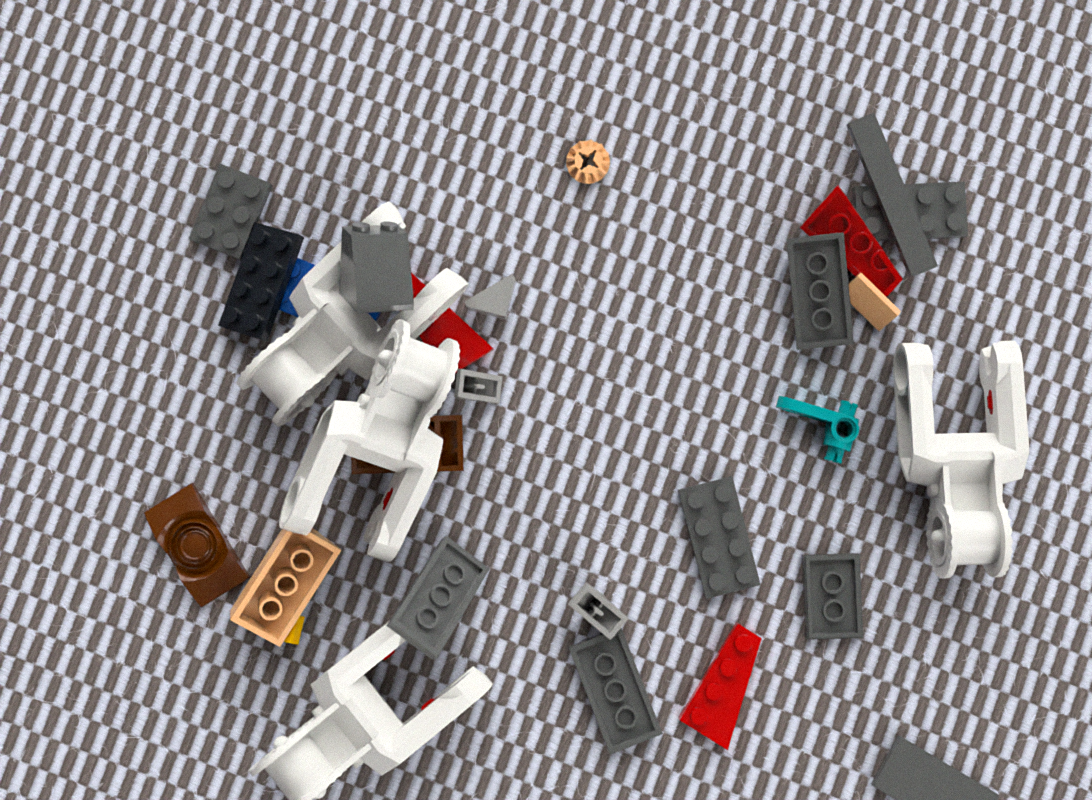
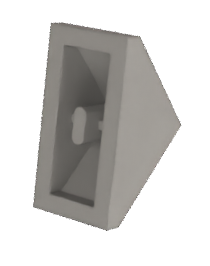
[464,274,516,320]
[454,369,503,404]
[568,582,629,640]

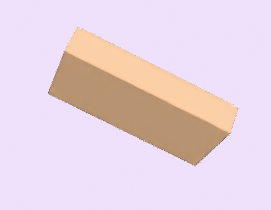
[848,273,901,331]

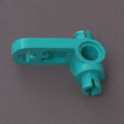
[776,396,859,464]

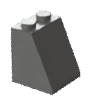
[339,221,414,313]

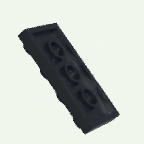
[218,222,304,342]

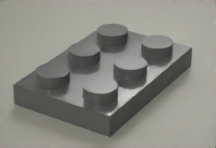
[189,164,273,260]

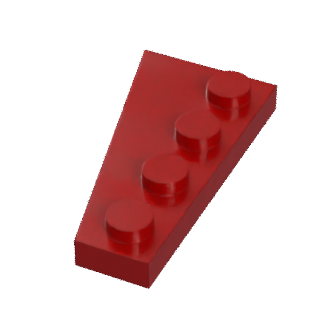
[800,185,903,297]
[411,273,494,375]
[679,622,762,750]

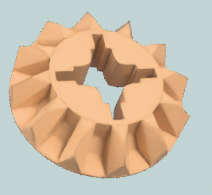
[566,139,610,184]

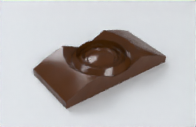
[351,415,464,474]
[144,483,250,607]

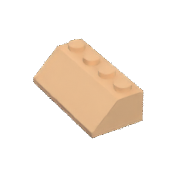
[230,528,341,647]

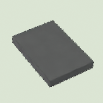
[802,553,863,640]

